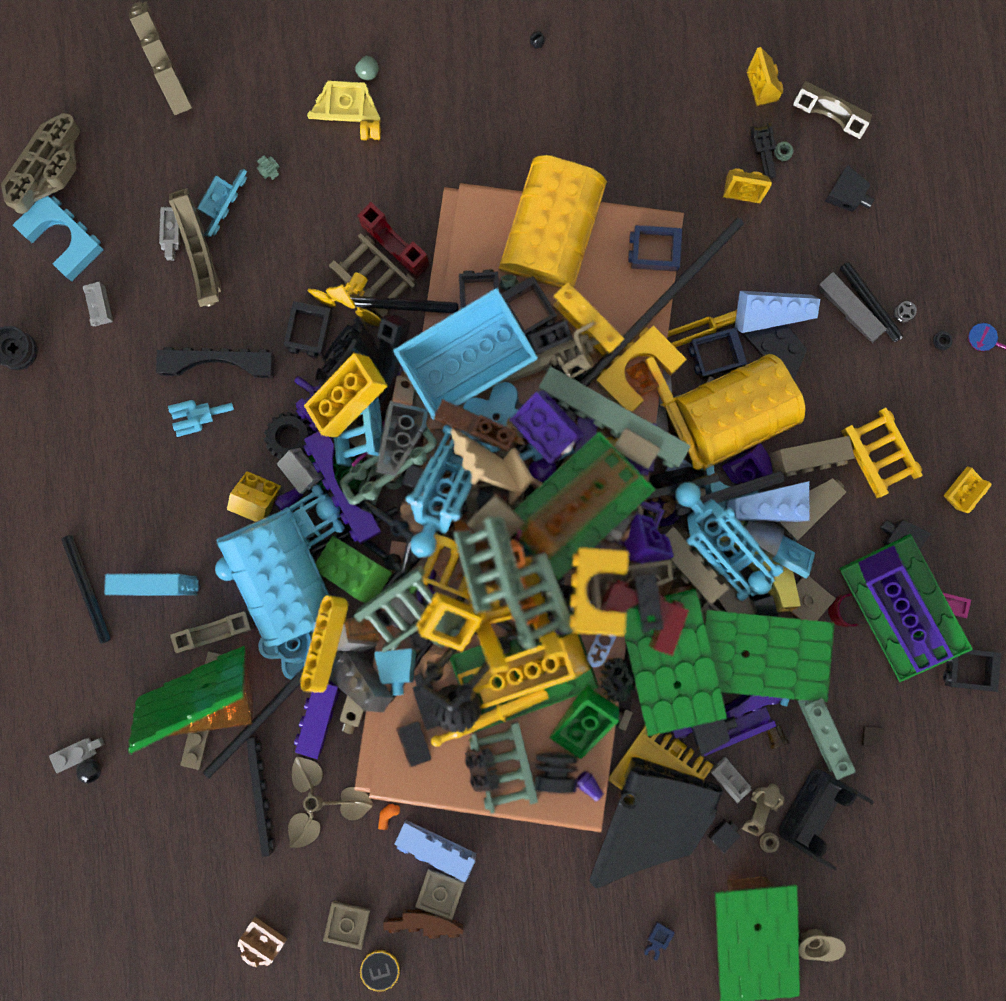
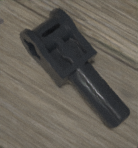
[750,123,776,179]

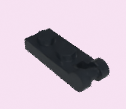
[634,573,664,633]

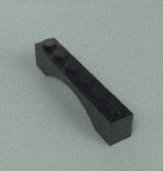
[356,314,411,426]
[156,347,275,378]

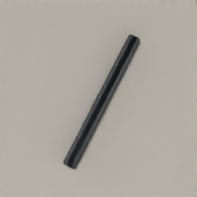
[350,295,459,314]
[675,471,785,516]
[61,535,111,644]

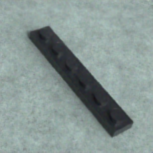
[246,736,275,857]

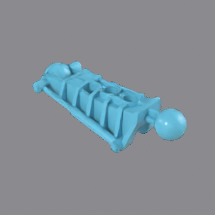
[406,425,495,558]
[675,482,784,601]
[215,485,345,581]

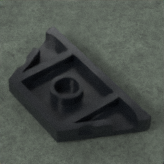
[741,324,807,380]
[646,466,719,499]

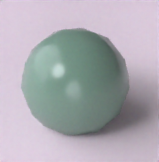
[355,55,379,81]

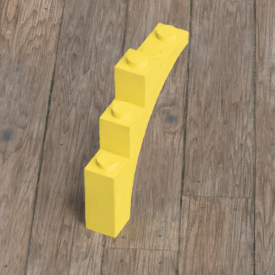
[688,520,801,612]

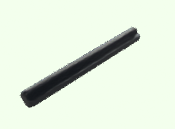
[840,262,903,342]

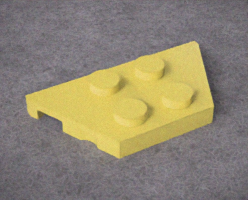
[308,81,381,122]

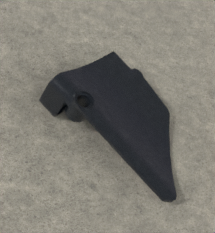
[590,757,723,888]

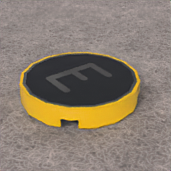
[360,950,400,992]

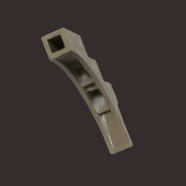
[129,2,192,115]
[169,188,221,307]

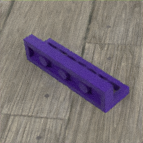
[703,706,776,756]

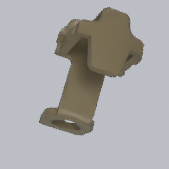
[557,321,597,378]
[742,783,784,836]

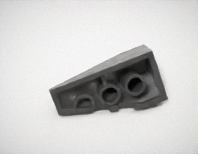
[376,401,428,476]

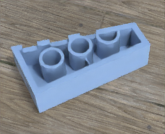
[735,291,820,333]
[727,482,809,522]
[394,820,476,882]

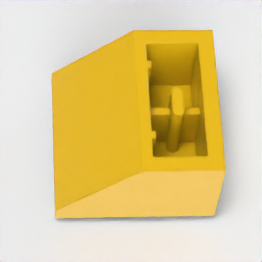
[227,471,281,522]

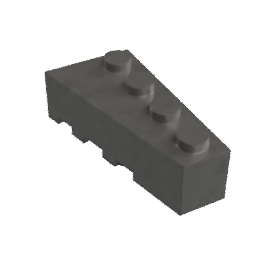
[329,651,393,712]

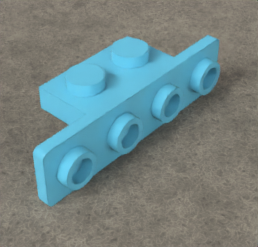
[197,169,247,237]

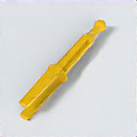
[668,310,737,348]
[644,356,704,470]
[431,689,549,747]

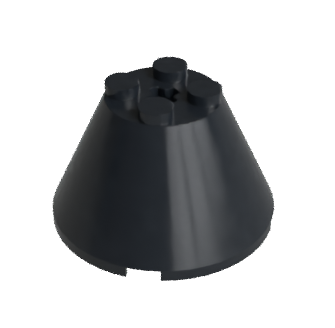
[315,317,380,384]

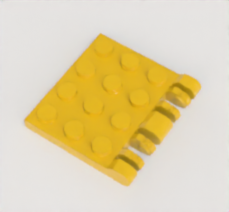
[608,725,713,798]

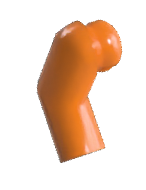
[378,804,400,830]

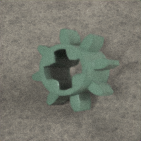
[256,155,280,180]

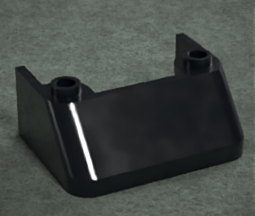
[779,769,874,871]

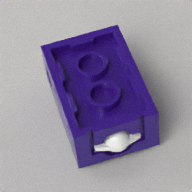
[509,390,584,464]

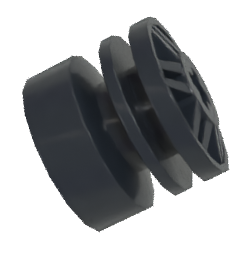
[0,326,38,370]
[535,751,578,794]

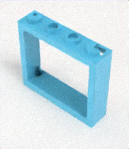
[105,574,200,595]

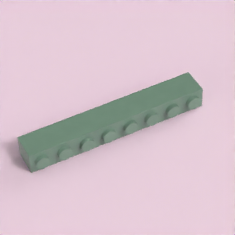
[539,367,691,469]

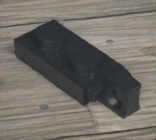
[413,673,439,730]

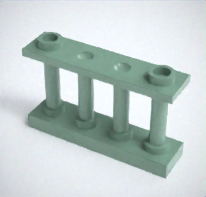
[454,517,526,613]
[496,553,573,649]
[354,565,448,653]
[797,698,856,780]
[469,721,538,814]

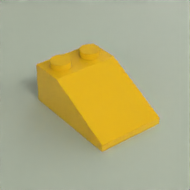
[747,47,783,106]
[723,169,772,203]

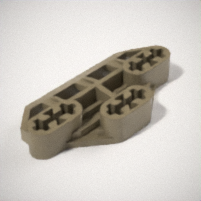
[1,113,80,214]

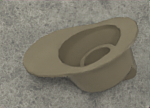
[798,929,846,961]

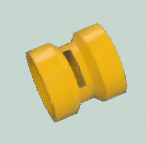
[360,120,381,140]

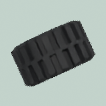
[264,412,315,459]

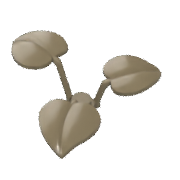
[288,756,373,848]

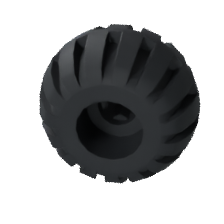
[432,684,482,733]

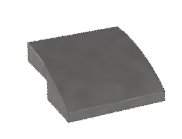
[743,521,785,558]

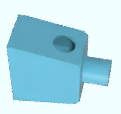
[374,649,416,696]

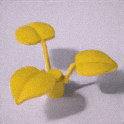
[307,272,381,327]

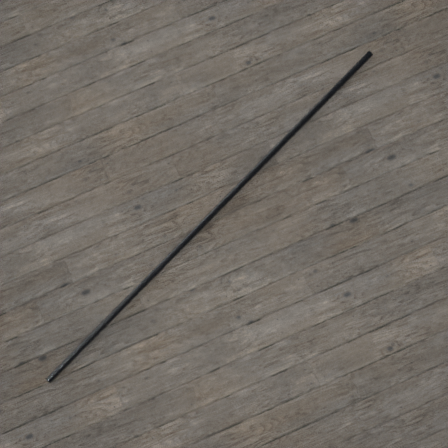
[202,217,744,778]

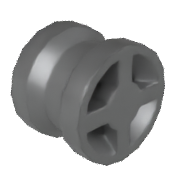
[893,301,917,323]

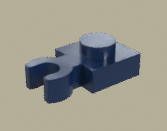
[644,921,675,961]

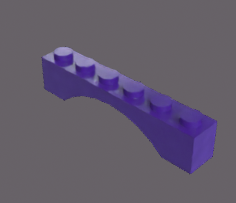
[303,431,381,545]
[671,694,785,738]

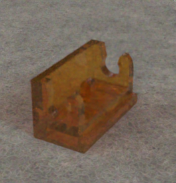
[426,546,465,587]

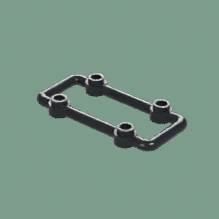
[340,489,414,574]
[420,621,516,711]

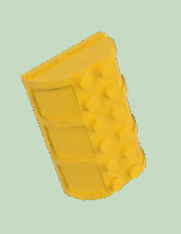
[499,156,607,289]
[675,354,805,470]

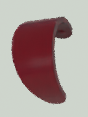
[828,593,859,627]

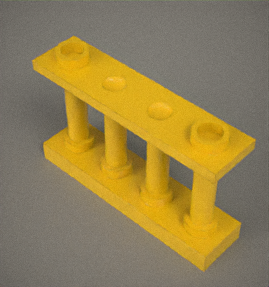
[553,282,624,357]
[841,408,923,498]
[422,533,469,600]

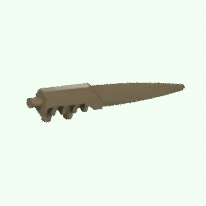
[486,334,599,390]

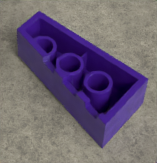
[294,679,340,759]

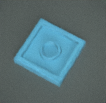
[772,535,815,579]

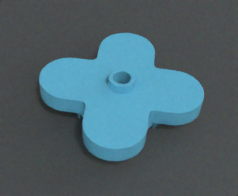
[463,382,525,453]
[258,630,314,680]

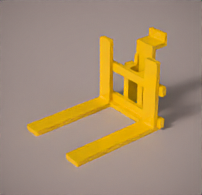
[463,545,565,673]

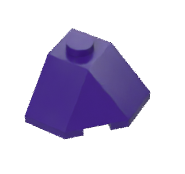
[722,443,773,491]
[625,514,674,564]

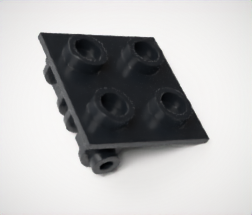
[465,748,500,792]

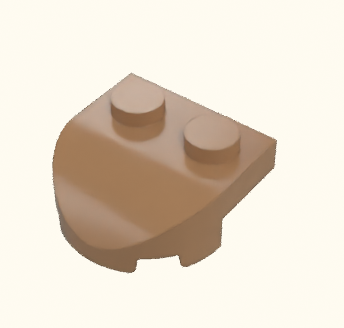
[238,917,287,967]

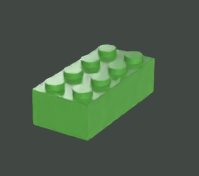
[315,535,392,603]

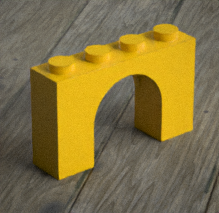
[596,326,686,412]
[569,548,628,636]

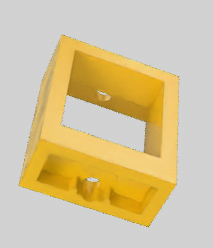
[416,592,483,651]

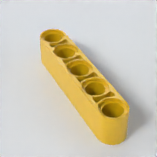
[300,596,348,693]

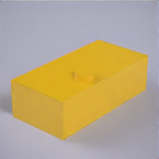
[304,353,387,438]

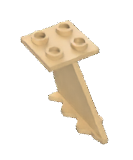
[451,429,533,505]

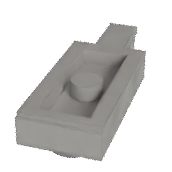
[159,207,181,260]
[49,738,105,774]

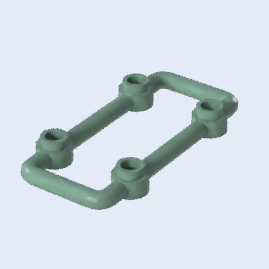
[339,425,437,505]

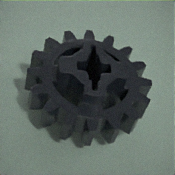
[599,658,635,702]

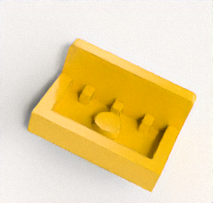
[944,466,992,513]

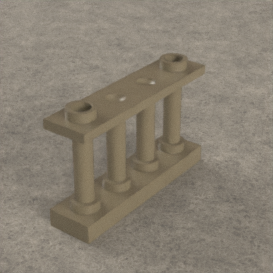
[329,233,416,318]

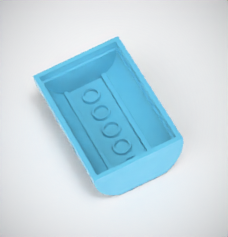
[393,288,538,420]
[216,507,330,647]

